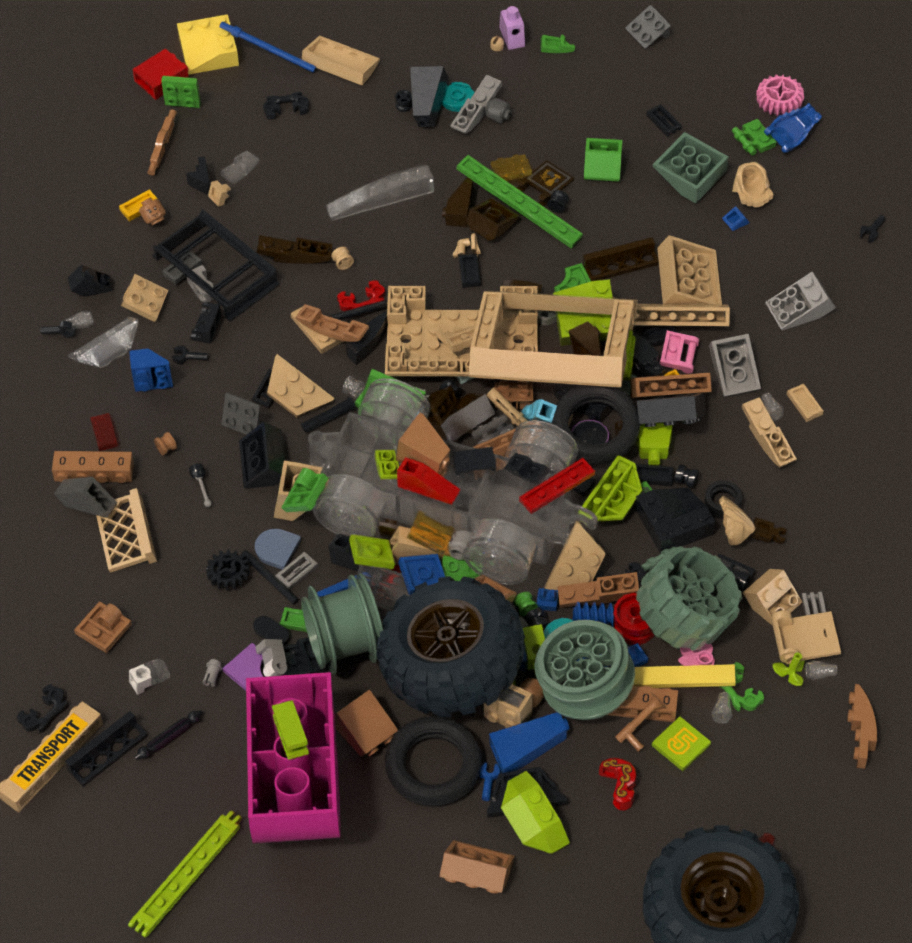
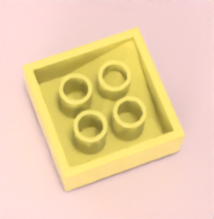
[177,14,239,75]

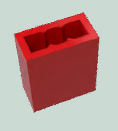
[133,48,188,100]

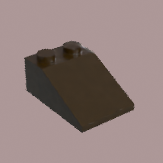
[569,321,603,356]

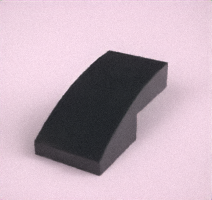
[504,453,550,485]

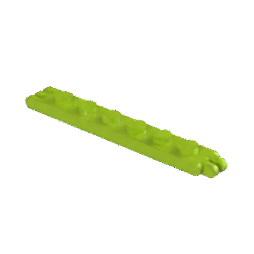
[128,810,242,938]

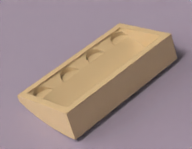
[302,35,380,85]

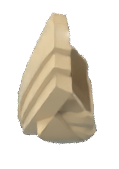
[732,162,774,207]
[719,496,755,546]

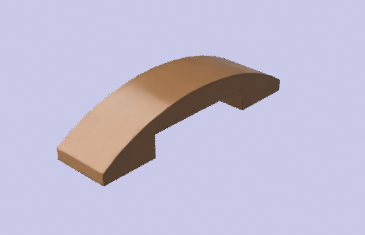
[295,304,369,342]

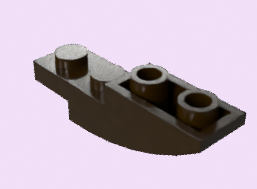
[256,235,333,264]

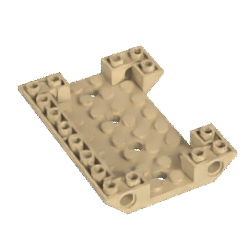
[385,286,538,376]

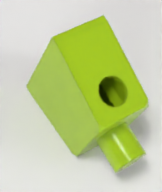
[636,423,673,465]
[523,624,545,677]

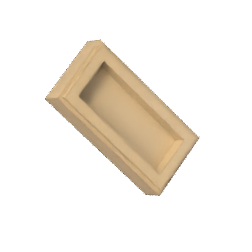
[787,384,823,422]

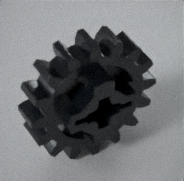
[206,549,250,591]

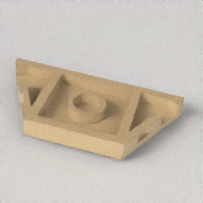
[267,354,335,418]
[544,520,606,590]

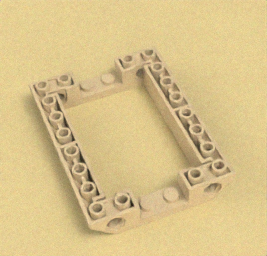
[469,291,638,387]

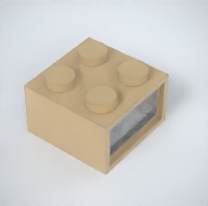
[484,684,532,728]

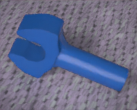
[479,762,500,801]

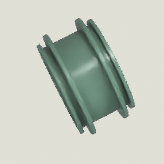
[535,620,635,720]

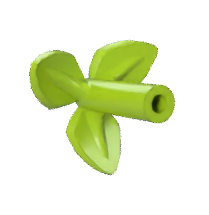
[772,652,805,686]

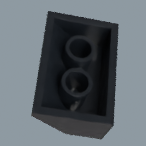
[239,422,285,489]

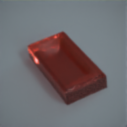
[90,413,118,451]

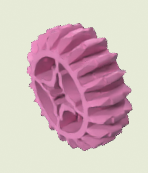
[756,74,804,116]

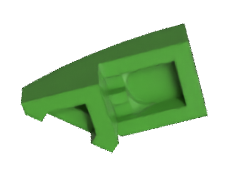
[541,34,575,53]

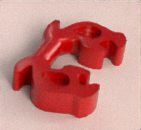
[337,280,385,311]

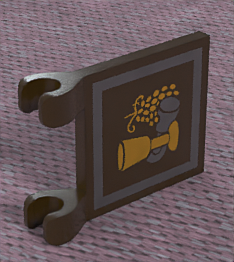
[517,160,574,207]

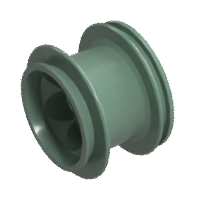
[301,573,383,675]

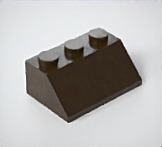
[427,393,495,444]

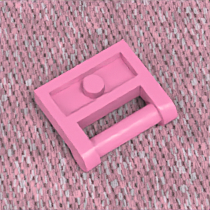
[660,331,699,374]

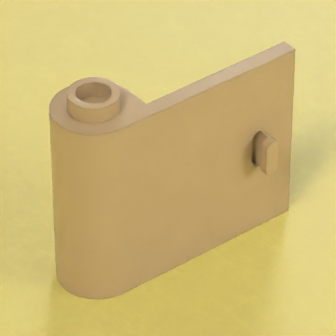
[771,611,841,664]

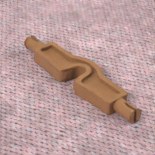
[147,110,177,175]

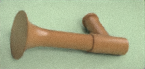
[615,692,667,752]

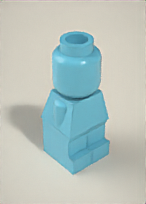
[522,399,557,424]

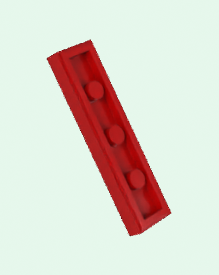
[519,458,595,514]

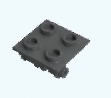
[625,5,671,49]
[222,392,262,435]

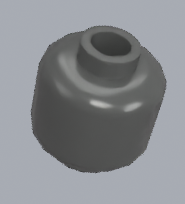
[484,98,512,124]

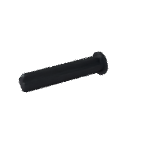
[301,396,356,433]

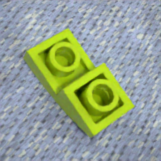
[374,450,399,479]

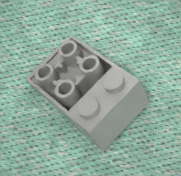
[765,272,836,331]

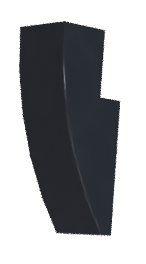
[346,311,388,365]

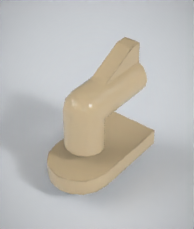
[453,233,481,258]

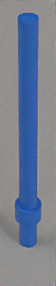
[219,21,316,73]

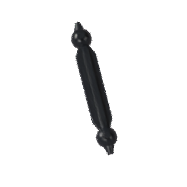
[134,710,203,760]

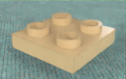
[121,274,168,322]

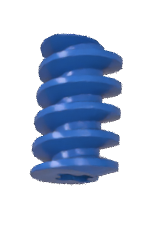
[573,602,614,627]

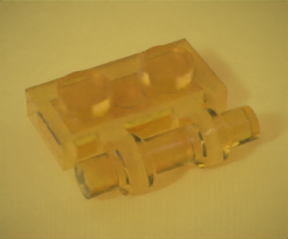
[490,154,532,181]

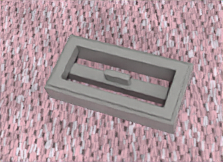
[275,552,318,590]
[801,592,826,616]

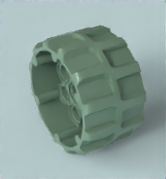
[636,546,742,651]

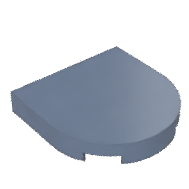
[255,529,301,570]

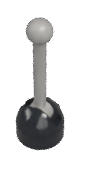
[189,463,212,507]

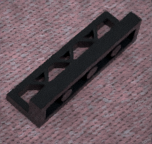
[65,711,148,787]

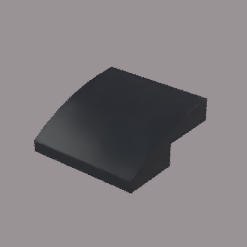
[283,637,329,675]

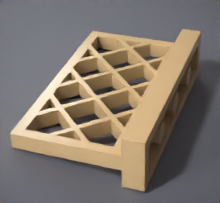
[96,488,157,573]

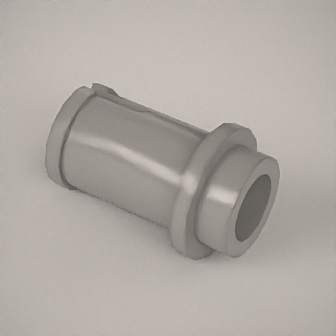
[202,659,222,687]

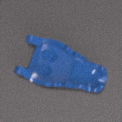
[764,103,822,153]

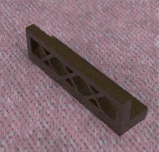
[583,237,659,281]

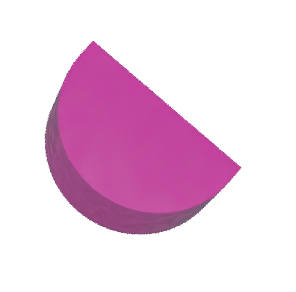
[246,672,341,844]

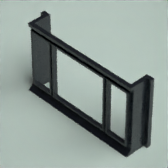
[152,209,280,322]

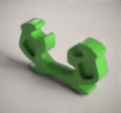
[719,662,764,712]

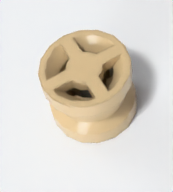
[331,247,354,270]

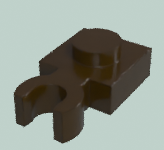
[750,517,787,544]

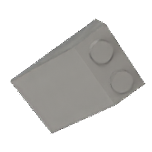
[709,334,761,397]

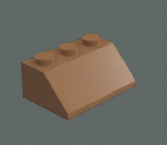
[439,840,515,893]

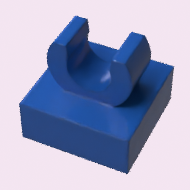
[537,588,558,611]
[628,643,648,667]

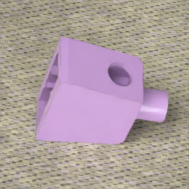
[499,6,525,50]

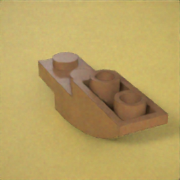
[558,572,639,608]
[847,684,877,769]

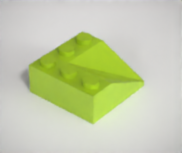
[553,279,613,346]

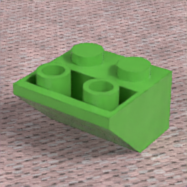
[584,138,622,181]

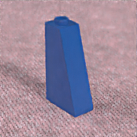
[489,712,569,773]

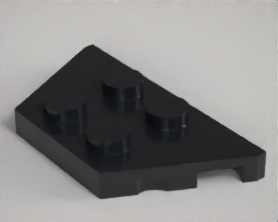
[487,767,567,818]

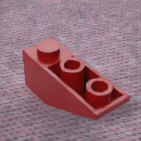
[397,457,461,505]

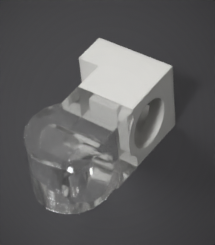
[129,659,171,695]

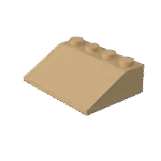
[657,235,722,305]

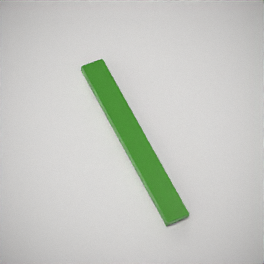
[456,155,583,249]

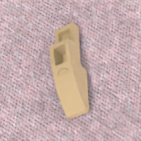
[742,397,797,468]

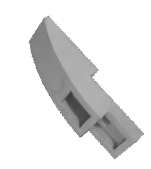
[450,75,502,134]

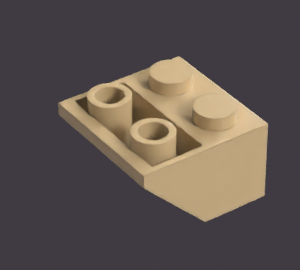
[743,569,802,626]

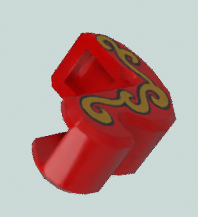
[599,758,636,811]

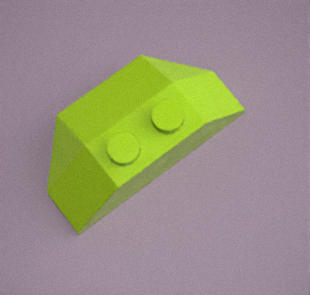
[579,456,642,521]
[501,771,570,854]

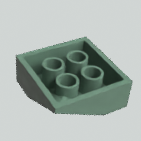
[653,132,729,203]

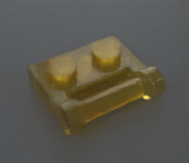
[407,510,454,555]

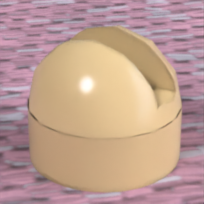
[490,36,504,51]

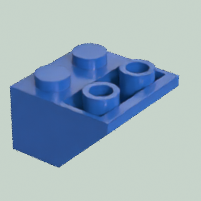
[129,349,173,392]

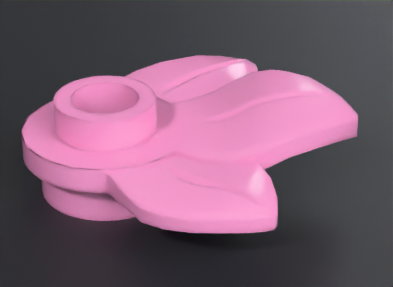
[678,644,715,666]

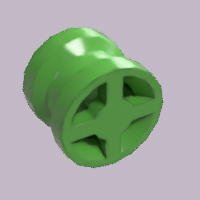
[513,591,538,617]

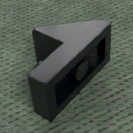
[186,156,210,195]

